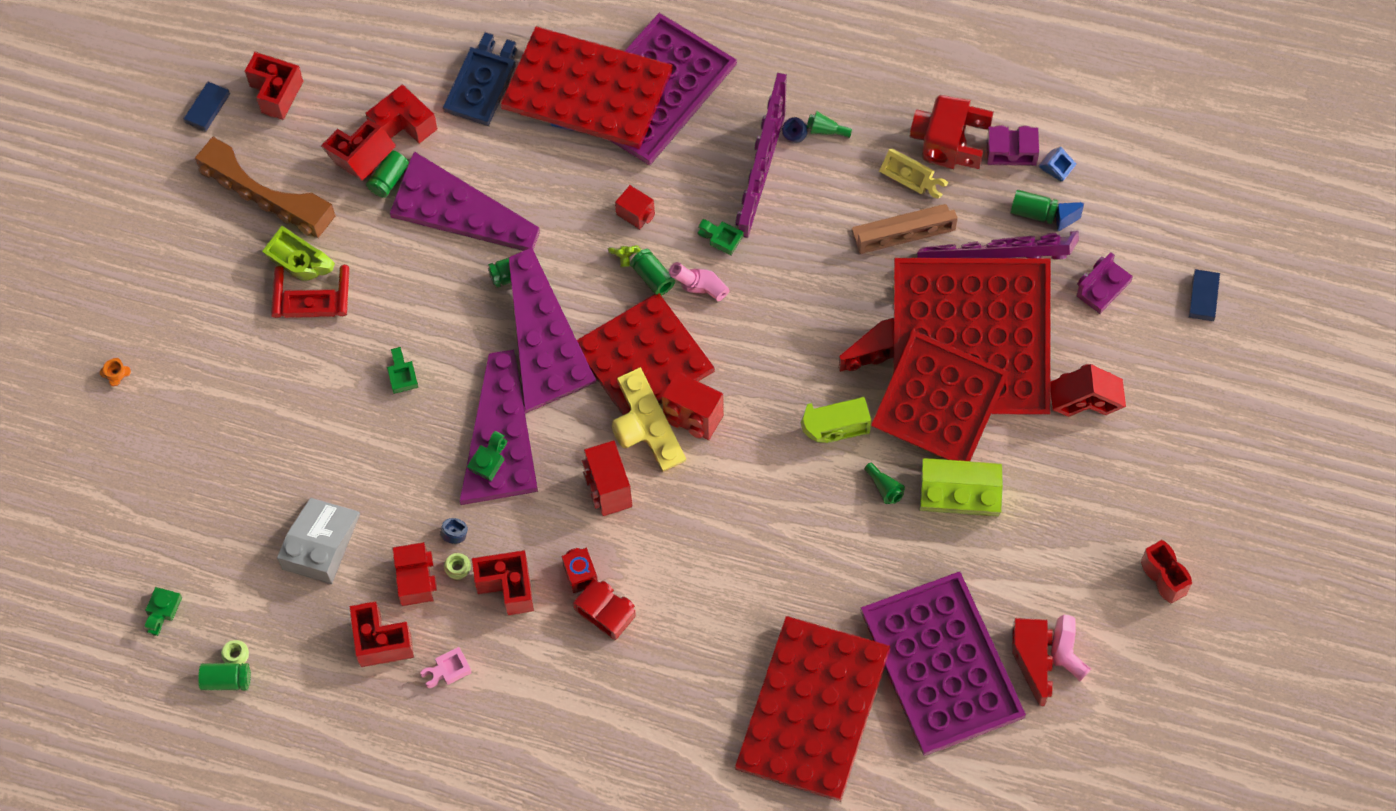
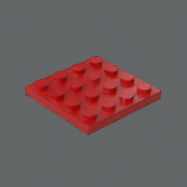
[577,293,715,415]
[871,330,1009,462]

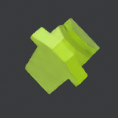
[262,226,335,281]
[800,397,871,443]

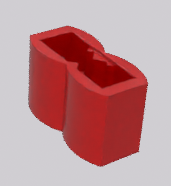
[1141,540,1192,604]
[573,579,636,641]

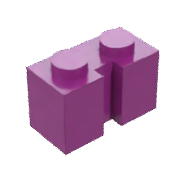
[987,125,1039,166]

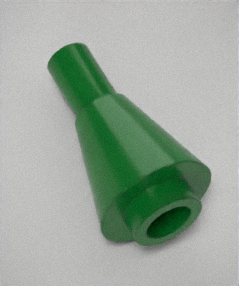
[807,110,853,138]
[864,462,905,504]

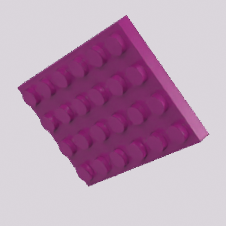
[609,12,737,166]
[860,571,1026,756]

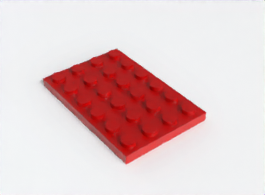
[501,26,672,149]
[735,616,890,802]

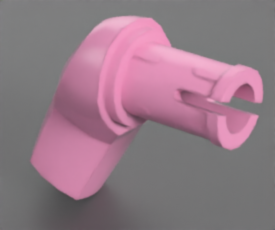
[669,262,730,301]
[1051,615,1091,682]

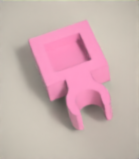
[420,647,472,688]

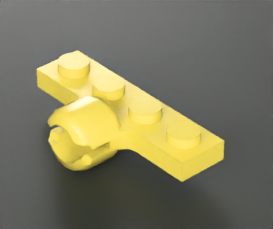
[612,367,686,472]

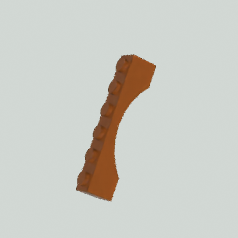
[195,136,336,238]

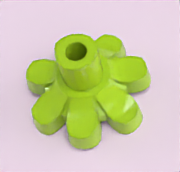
[608,245,641,267]

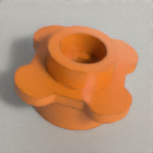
[100,358,131,386]

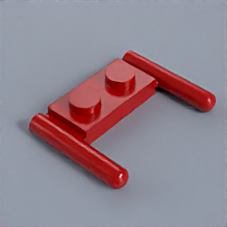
[271,264,350,318]

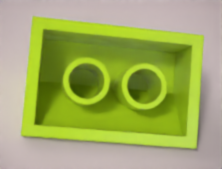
[919,458,1003,517]

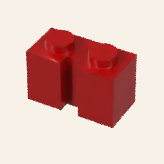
[392,542,437,606]

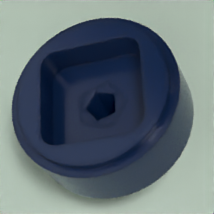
[782,117,808,143]
[440,518,468,544]

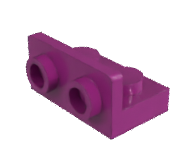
[1076,252,1133,314]

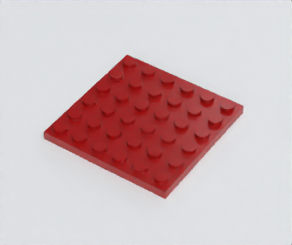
[893,258,1051,415]

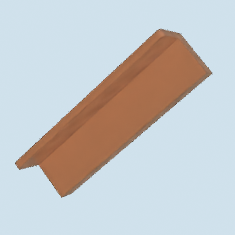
[852,204,958,254]

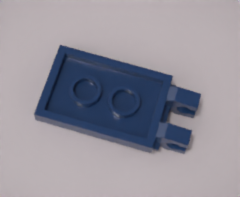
[443,32,518,127]

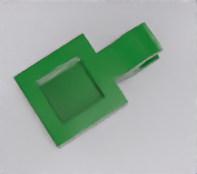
[697,219,744,256]
[387,347,419,394]
[467,431,508,481]
[144,587,182,636]

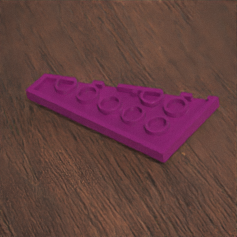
[735,72,787,238]
[390,151,540,251]
[917,230,1079,260]
[509,248,596,414]
[460,349,538,505]

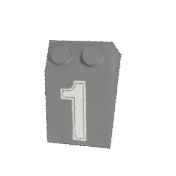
[277,498,360,584]

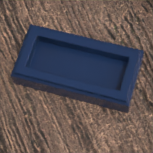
[184,81,230,132]
[1188,269,1220,321]

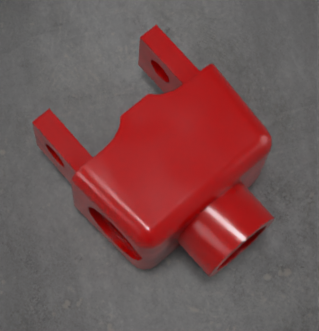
[909,95,994,170]

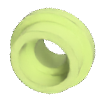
[444,553,471,579]
[221,640,249,665]

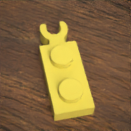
[879,148,948,198]

